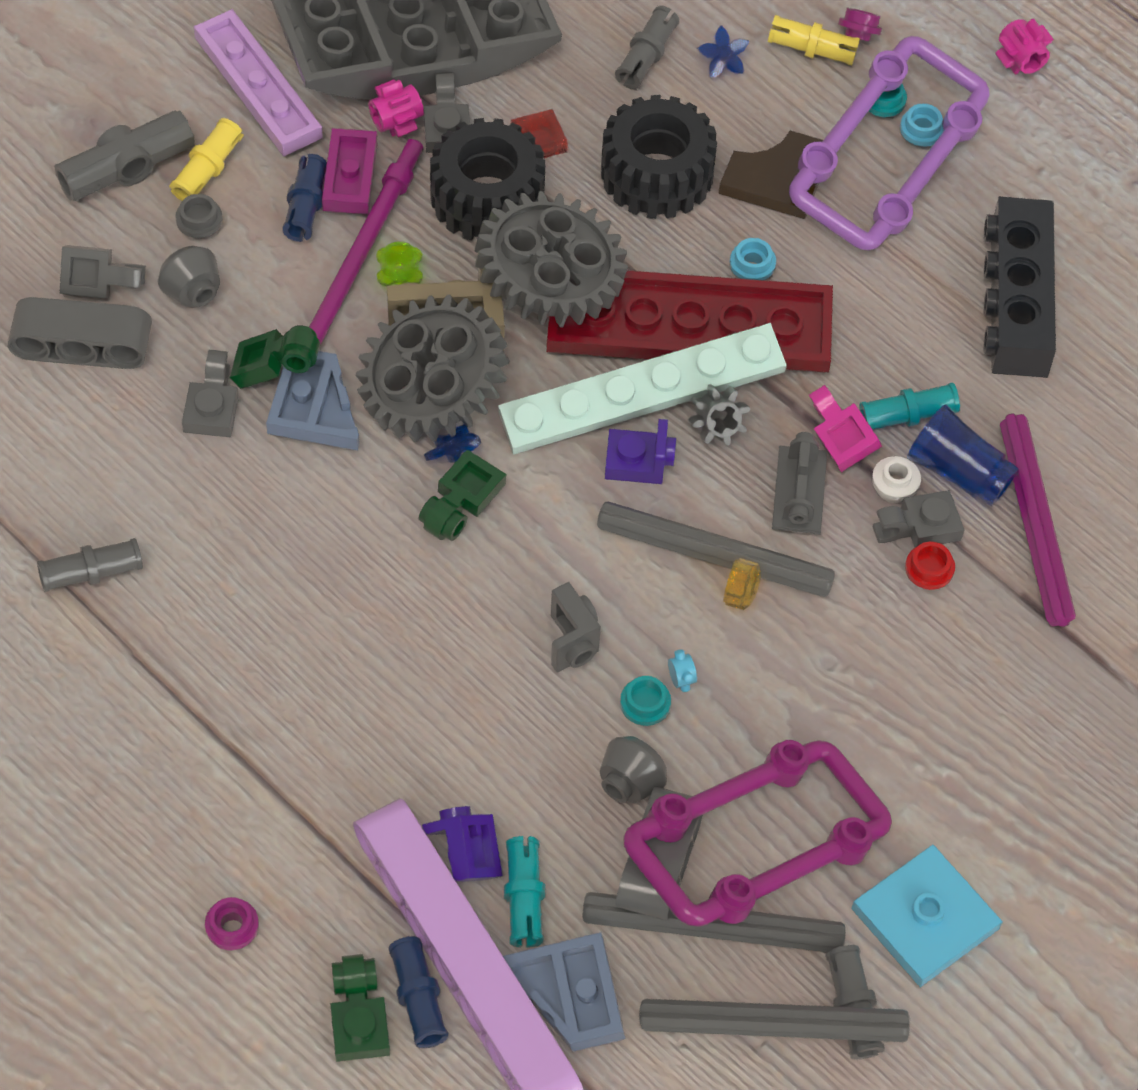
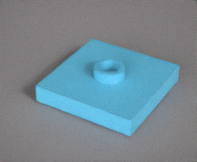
[851,845,1003,988]

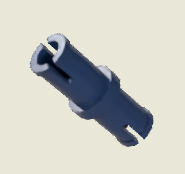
[282,154,327,242]
[388,936,449,1048]

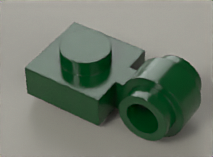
[229,325,320,389]
[418,449,507,541]
[330,954,390,1062]

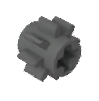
[688,384,750,445]

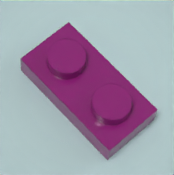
[322,128,378,214]

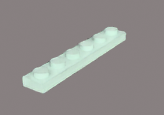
[498,323,786,455]

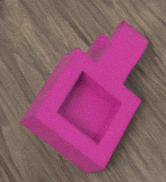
[809,385,882,472]

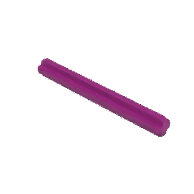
[1000,413,1076,627]

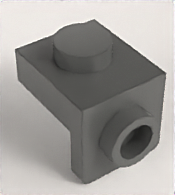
[551,582,601,672]

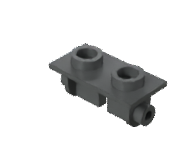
[772,432,827,535]

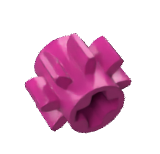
[995,18,1053,74]
[368,80,424,138]

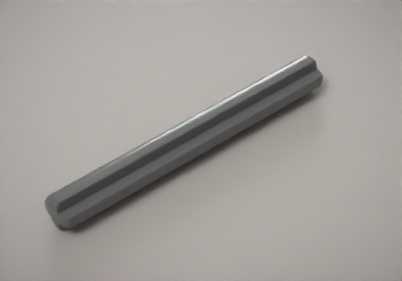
[597,501,835,597]
[582,892,846,952]
[639,999,910,1042]

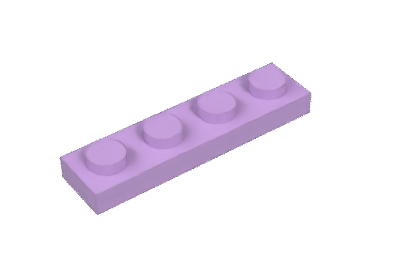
[194,9,323,157]

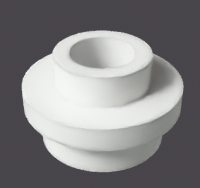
[872,456,921,503]

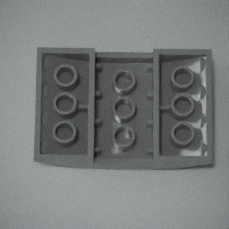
[271,0,562,99]

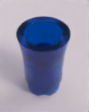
[907,404,1020,507]

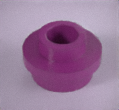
[838,8,882,41]
[205,897,259,950]

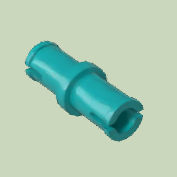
[859,383,960,430]
[504,836,546,948]

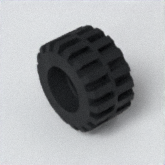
[601,95,717,219]
[430,118,546,241]

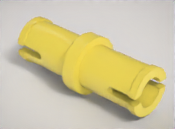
[768,15,860,66]
[169,118,244,201]

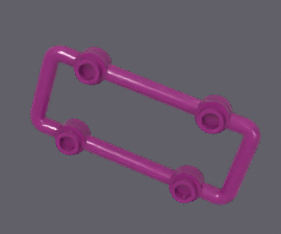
[623,740,892,927]

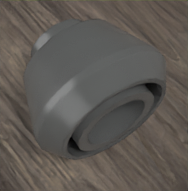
[158,246,220,307]
[600,736,667,803]

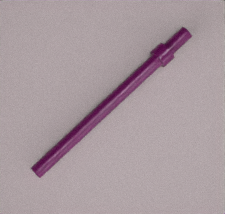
[309,139,424,345]

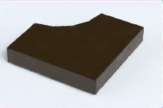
[719,130,823,219]

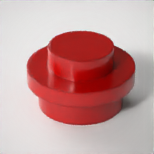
[905,542,955,590]

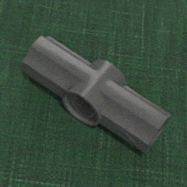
[54,110,195,201]

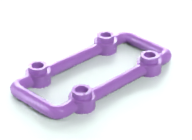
[789,36,990,250]

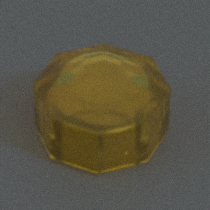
[723,558,761,610]

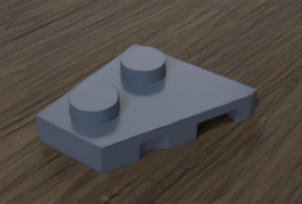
[266,351,359,450]
[503,932,626,1052]

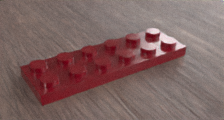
[546,270,833,373]

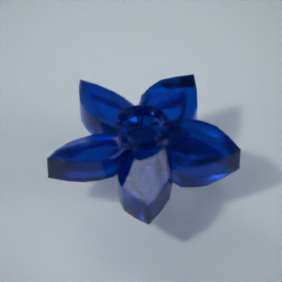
[696,25,749,78]
[424,424,482,463]

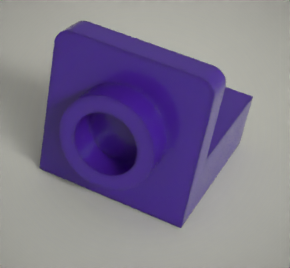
[605,419,676,484]
[422,806,503,882]

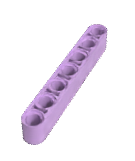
[353,798,583,1090]

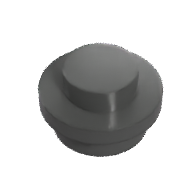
[176,194,222,238]

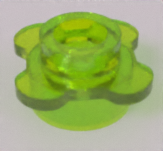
[376,242,423,287]

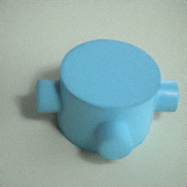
[668,649,697,692]

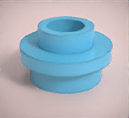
[900,103,944,146]
[730,238,776,280]

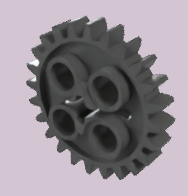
[474,191,628,327]
[356,294,510,442]

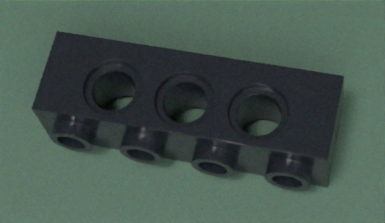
[984,196,1056,378]

